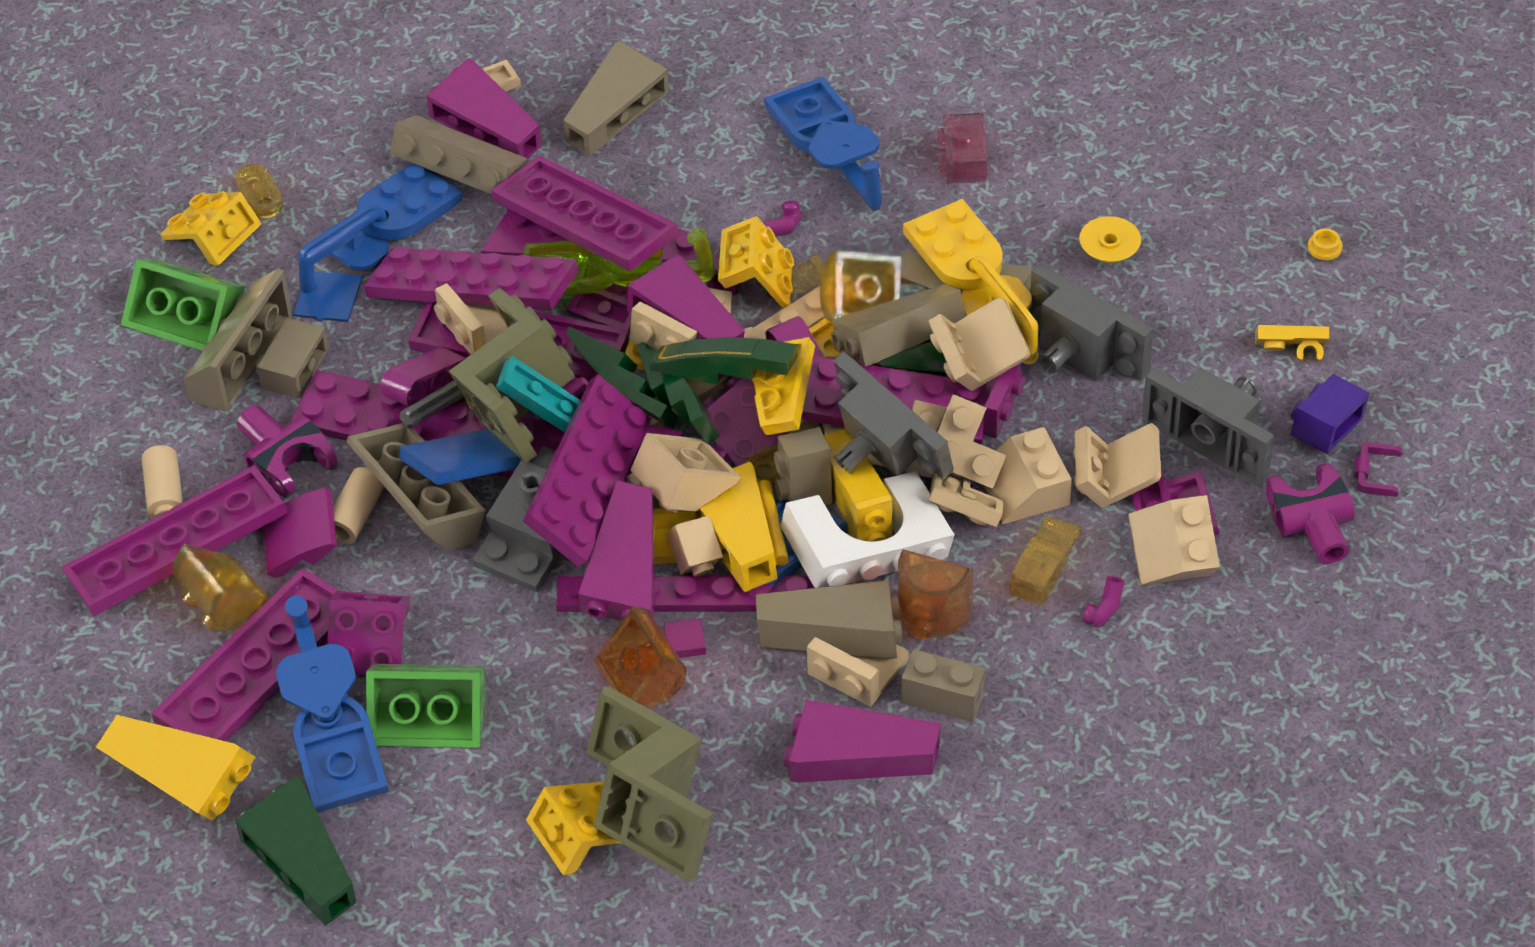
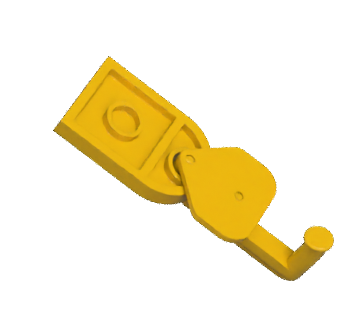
[903,199,1039,365]

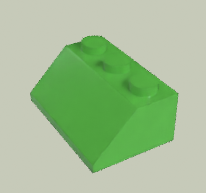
[121,259,246,351]
[366,664,486,748]

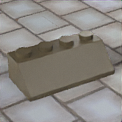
[184,269,293,412]
[347,423,486,552]

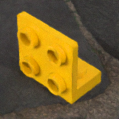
[160,191,262,266]
[718,216,794,309]
[526,781,621,875]

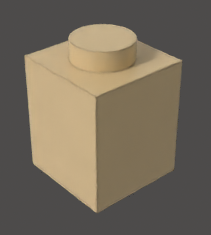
[667,515,723,577]

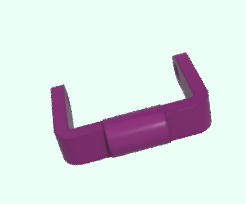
[1354,442,1402,497]

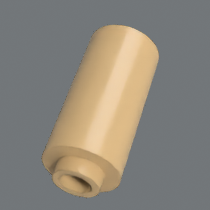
[141,445,183,519]
[333,467,385,544]

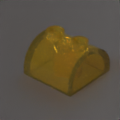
[820,250,901,321]
[173,544,270,631]

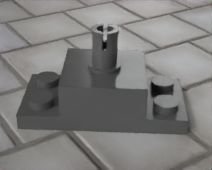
[1029,263,1153,381]
[833,351,954,480]
[1142,367,1274,488]
[472,446,562,592]

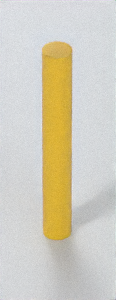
[758,480,789,566]

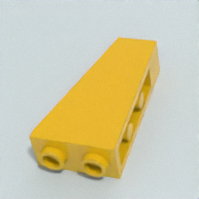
[824,429,892,542]
[696,462,778,592]
[96,715,256,821]

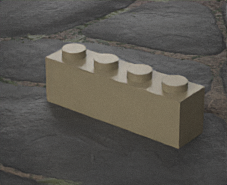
[390,115,529,194]

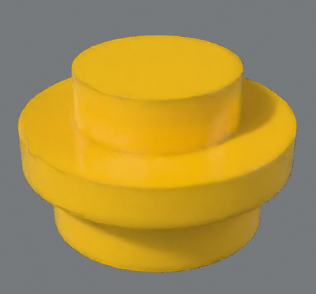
[1308,228,1343,260]

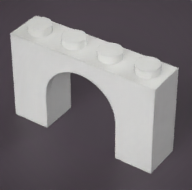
[780,471,954,588]

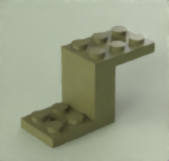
[449,288,575,464]
[586,686,713,883]

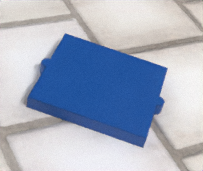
[293,271,363,322]

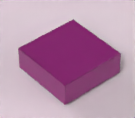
[664,618,706,659]

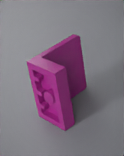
[327,591,411,676]

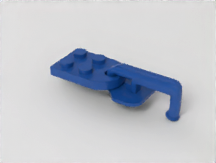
[764,77,882,211]
[298,163,462,293]
[276,595,389,813]

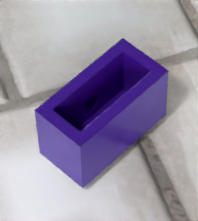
[1290,374,1370,454]

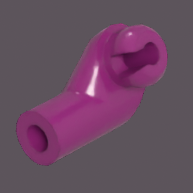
[762,200,802,236]
[1082,576,1125,627]

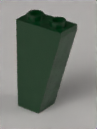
[235,776,356,926]

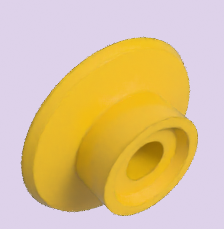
[1079,216,1141,263]

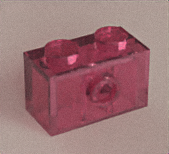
[937,113,987,184]

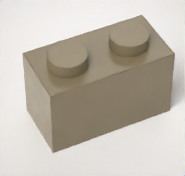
[256,318,329,398]
[774,427,832,506]
[902,649,986,722]

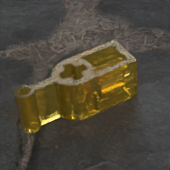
[1010,515,1081,607]

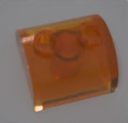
[898,549,973,640]
[594,606,687,709]

